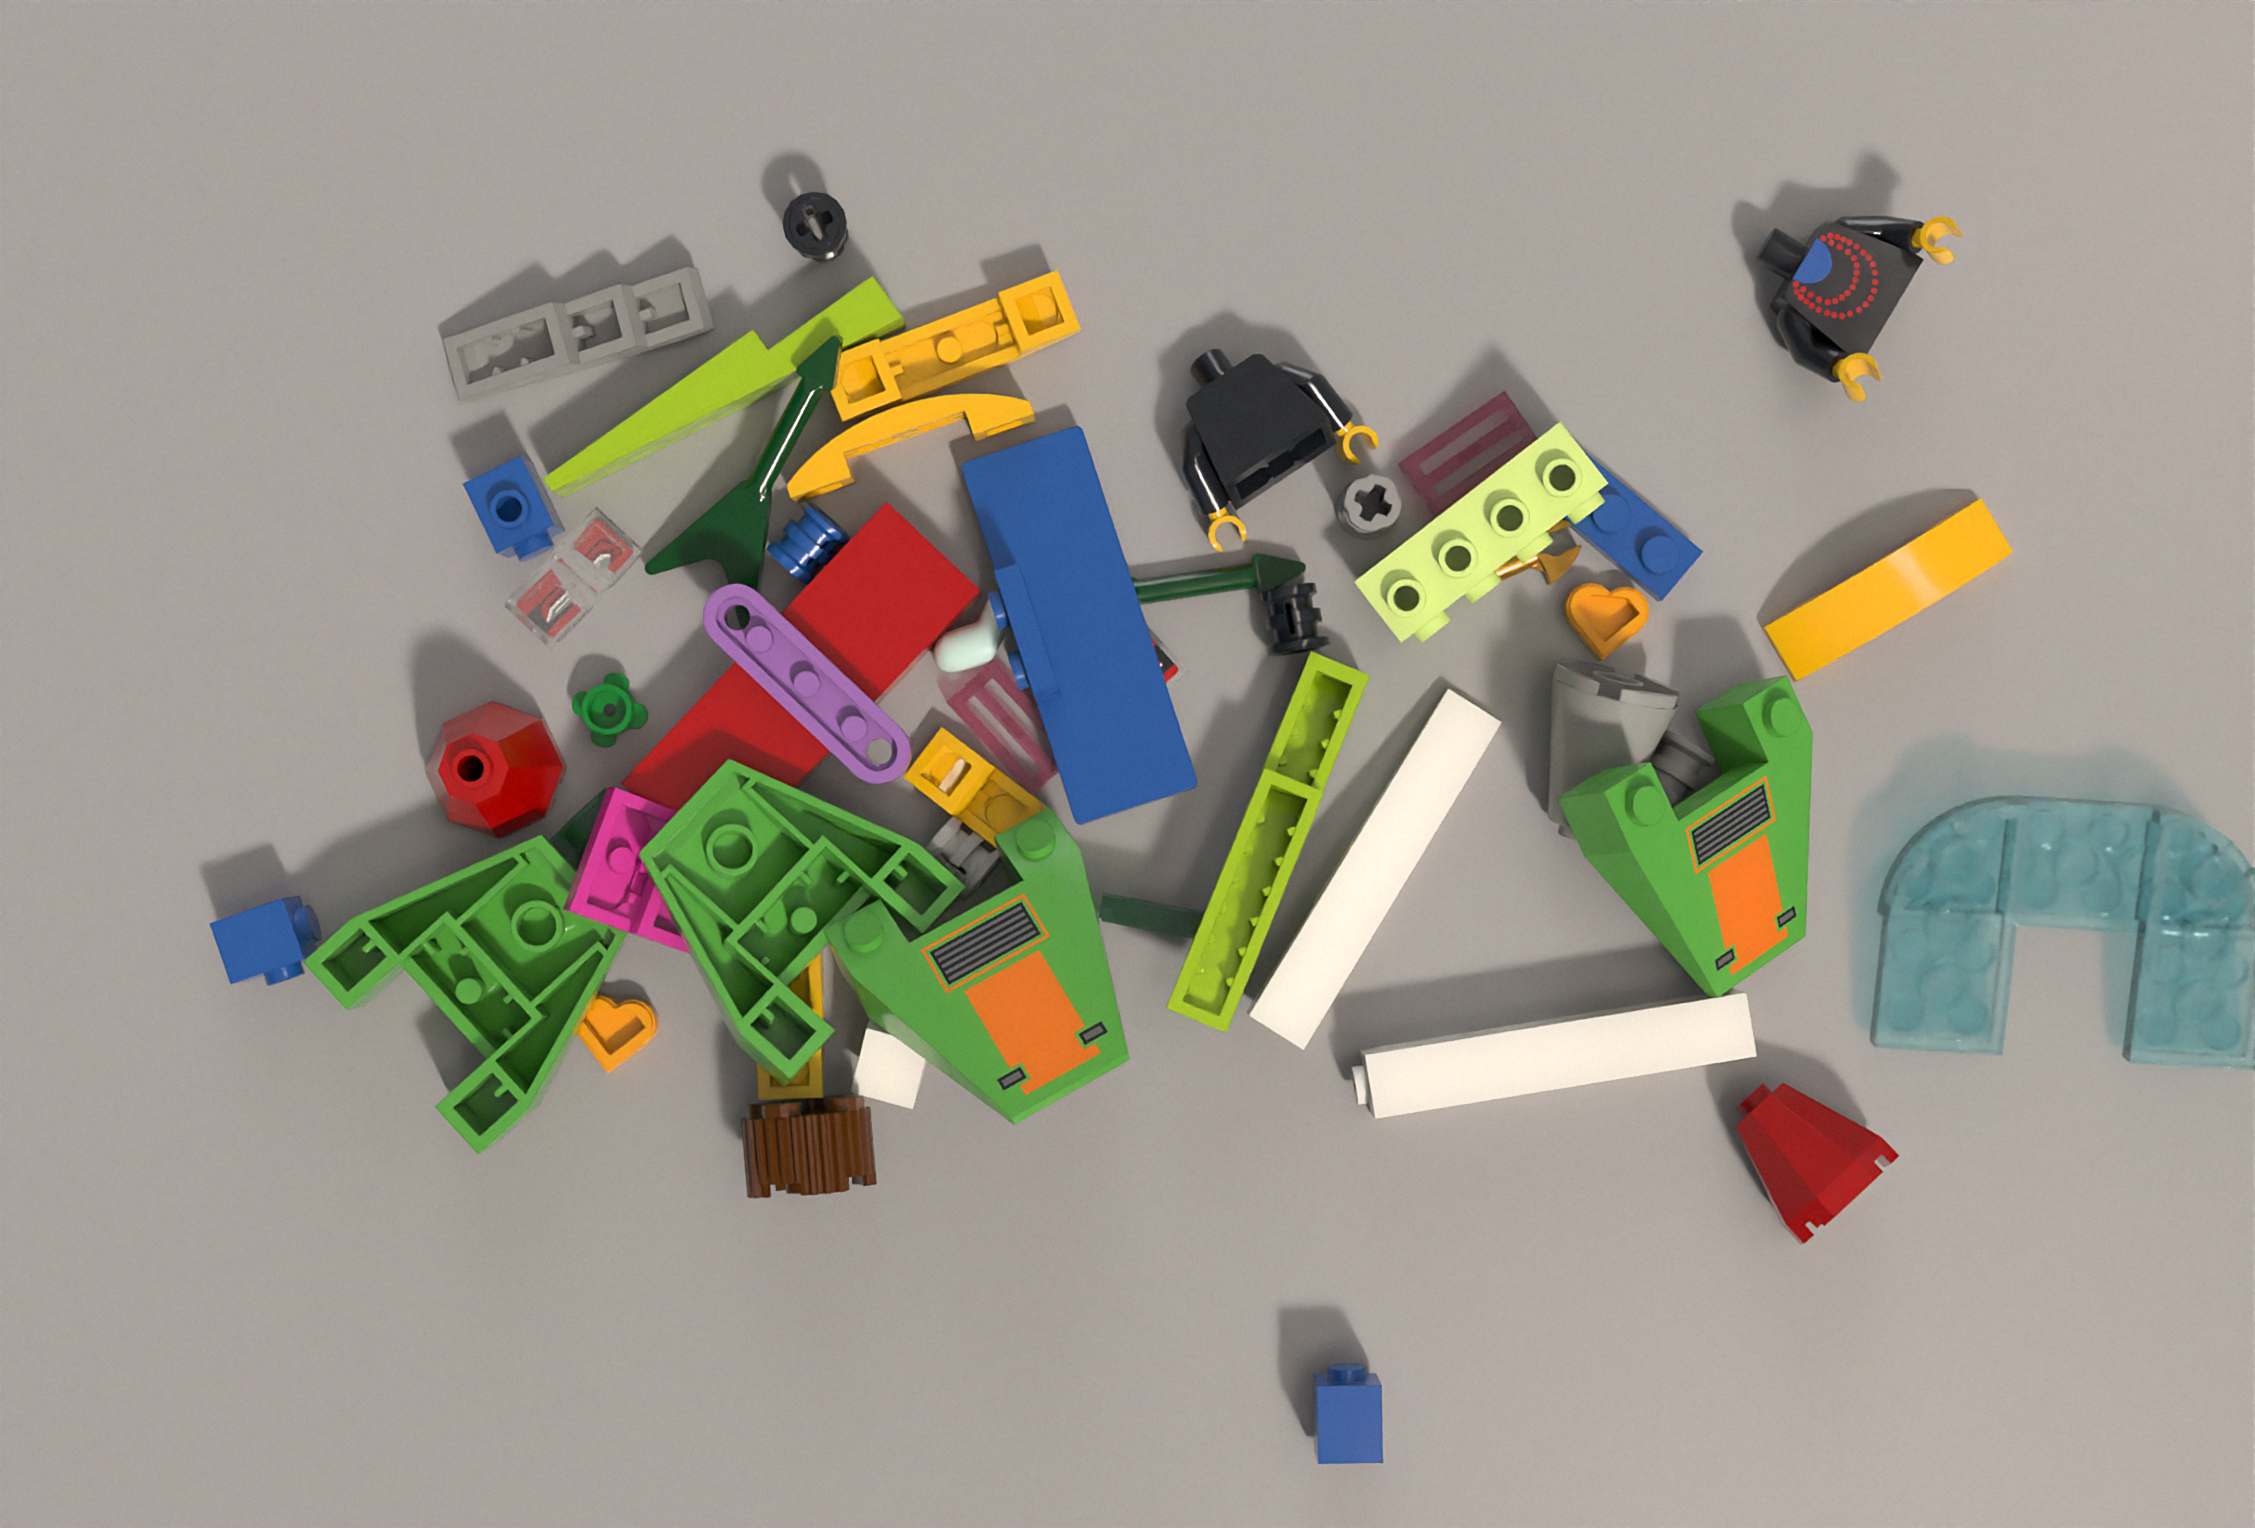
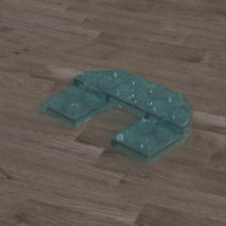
[1869,795,2255,1071]

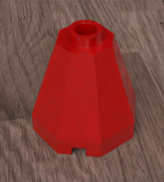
[425,701,567,839]
[1735,1083,1899,1245]

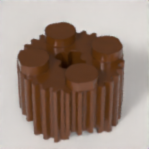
[741,1094,877,1199]

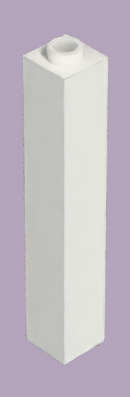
[1351,989,1757,1119]

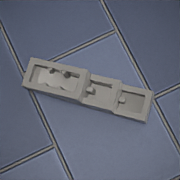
[442,266,715,401]

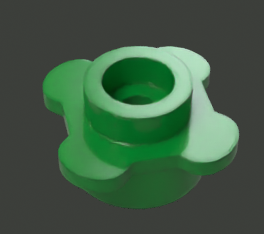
[572,672,648,748]

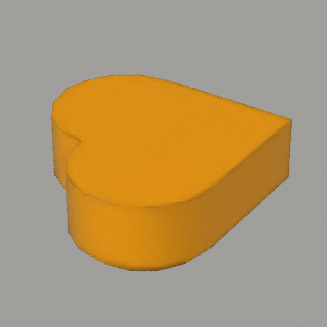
[1563,583,1649,661]
[577,994,659,1073]

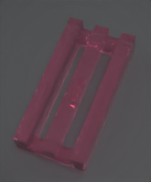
[1398,391,1538,516]
[946,660,1059,796]

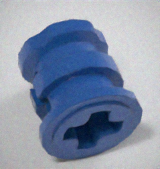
[766,499,851,585]

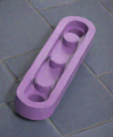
[703,584,912,784]

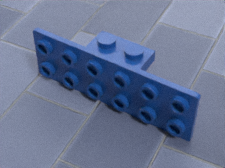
[961,426,1198,825]

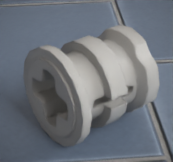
[1336,474,1402,540]
[1649,730,1716,808]
[925,816,1001,902]

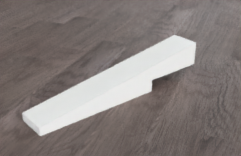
[1247,689,1502,1050]

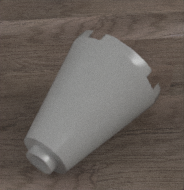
[1548,660,1680,841]

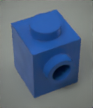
[463,456,566,562]
[209,896,322,986]
[1313,1363,1383,1464]

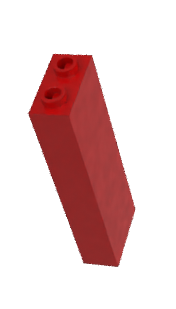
[621,502,983,810]

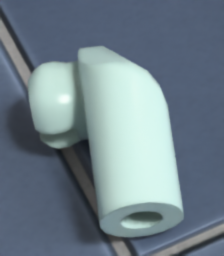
[933,599,1010,672]

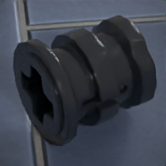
[783,191,849,263]
[1260,582,1330,656]

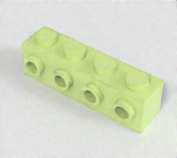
[1354,421,1608,643]

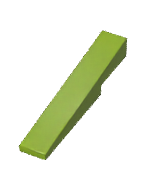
[543,276,907,498]
[1166,651,1370,1033]

